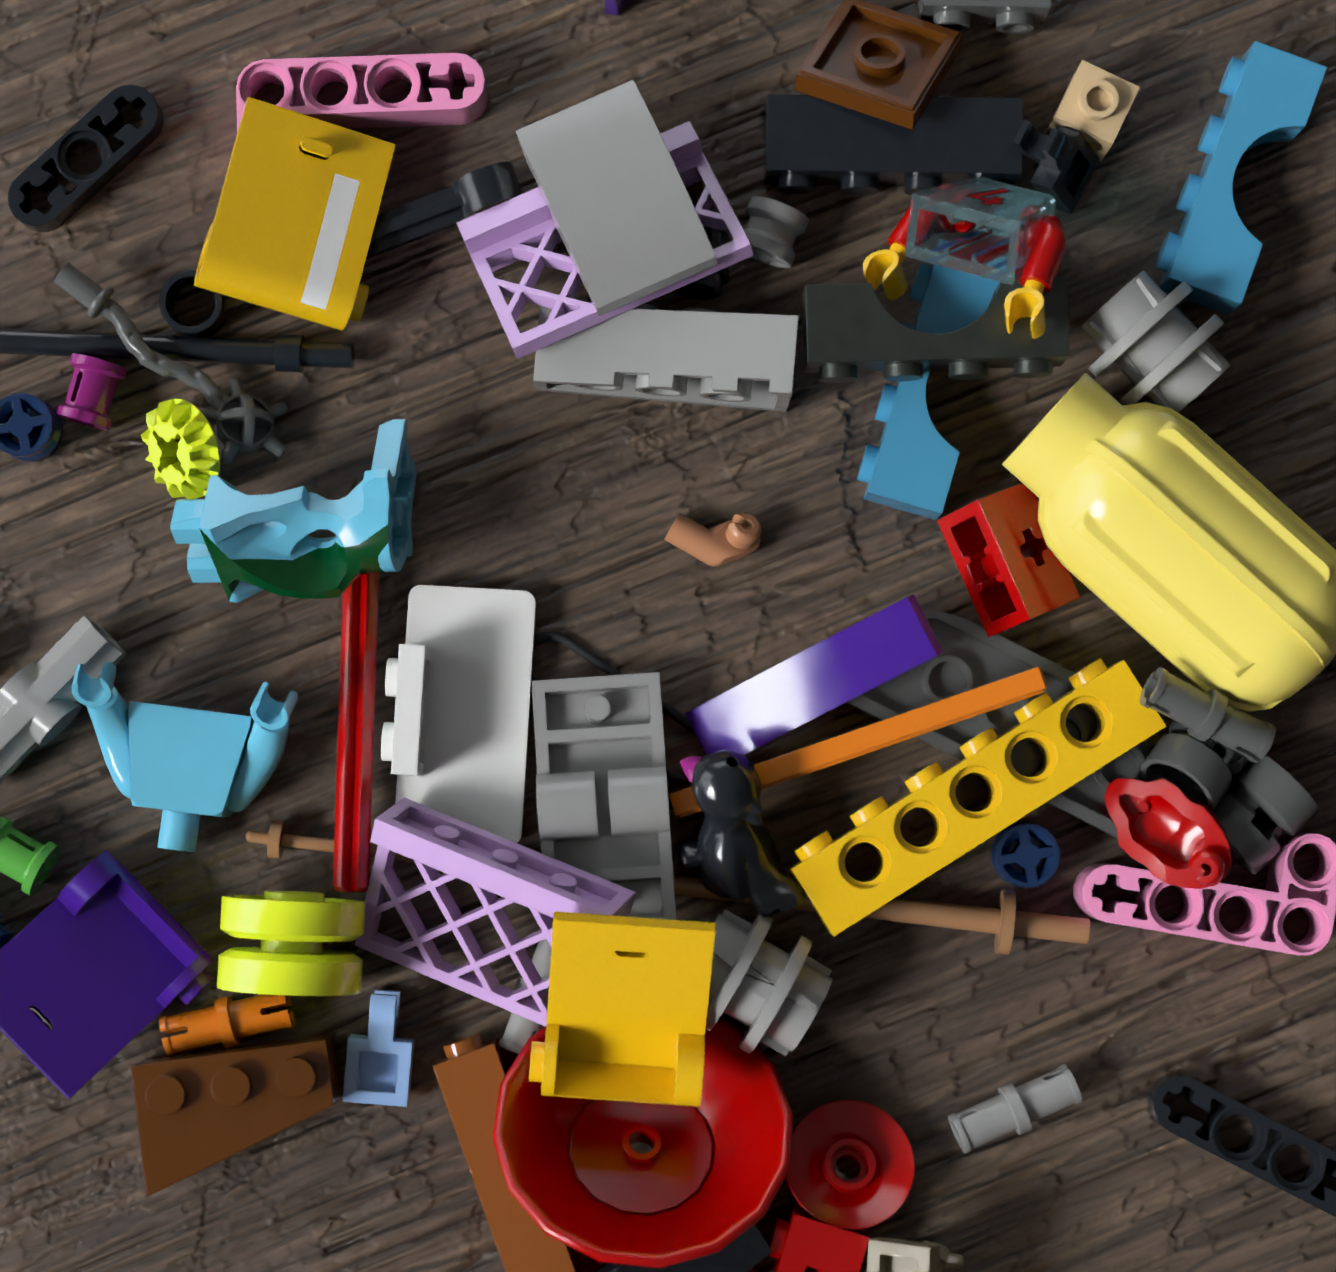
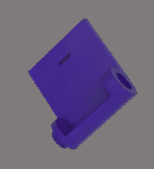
[0,849,215,1100]

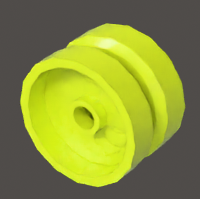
[217,891,366,996]

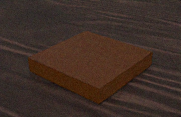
[795,0,963,130]

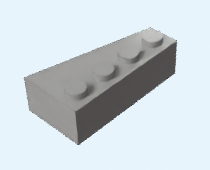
[533,297,799,412]

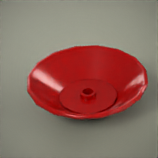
[492,1016,794,1268]

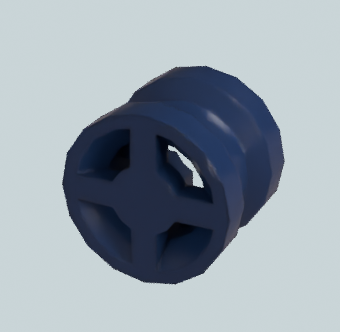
[0,393,63,462]
[990,823,1060,887]

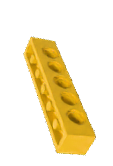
[789,658,1166,936]

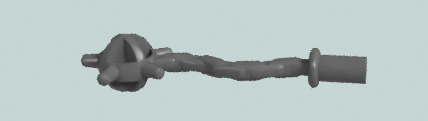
[54,263,288,465]

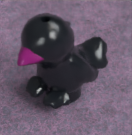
[675,749,806,917]

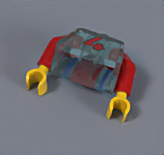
[863,177,1066,339]

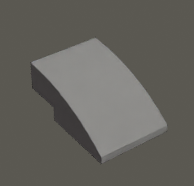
[515,80,718,316]

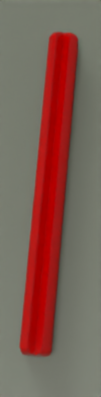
[333,572,379,893]

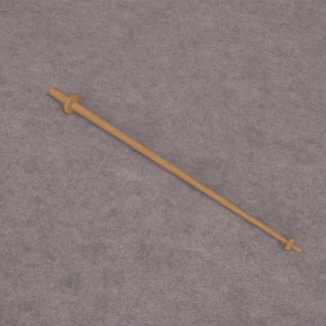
[245,820,1090,955]

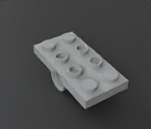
[531,672,677,920]

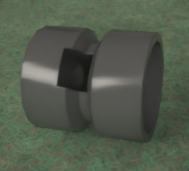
[1141,720,1248,811]
[1213,755,1319,875]

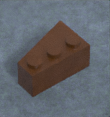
[131,1033,343,1197]

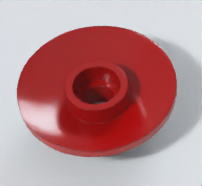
[786,1100,915,1231]

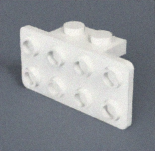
[381,585,536,843]

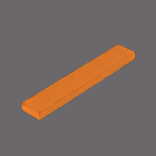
[668,666,1048,818]

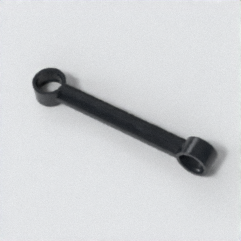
[159,162,523,337]

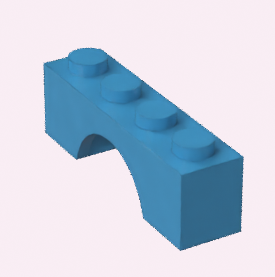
[1155,41,1327,315]
[857,248,1012,520]

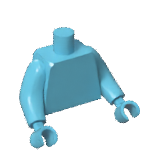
[72,662,298,852]

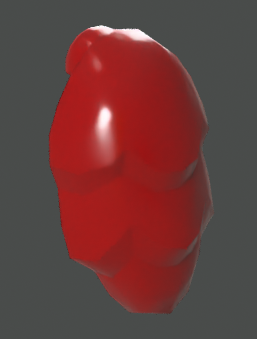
[1104,777,1232,889]

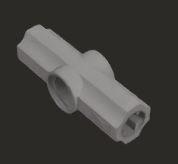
[0,616,127,785]

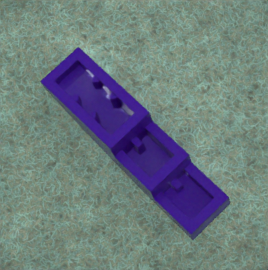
[685,594,944,755]

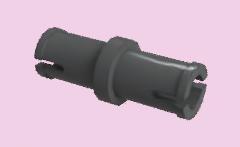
[1140,667,1276,763]

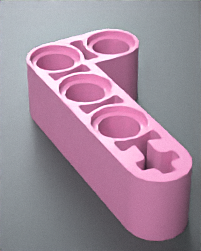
[236,53,489,153]
[1073,833,1336,956]

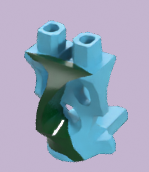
[171,419,417,603]

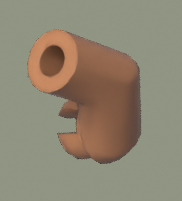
[664,513,762,567]

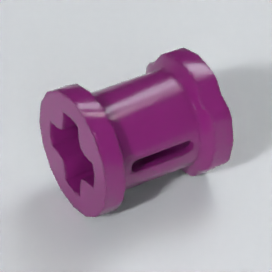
[56,353,128,431]

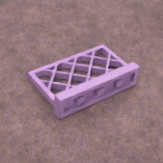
[457,121,754,359]
[355,797,636,1027]

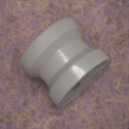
[743,196,809,269]

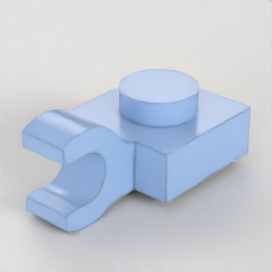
[343,989,415,1107]

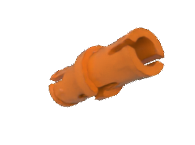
[159,994,295,1057]

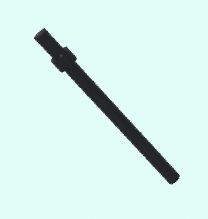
[0,328,355,373]

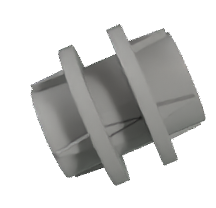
[1081,270,1230,412]
[706,910,833,1056]

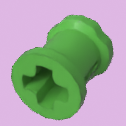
[0,817,61,896]

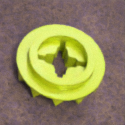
[141,398,220,499]

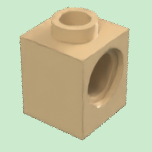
[1045,60,1140,162]

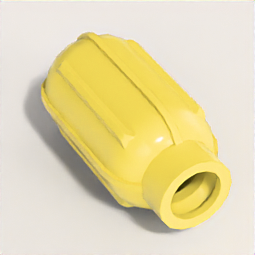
[1002,373,1336,712]

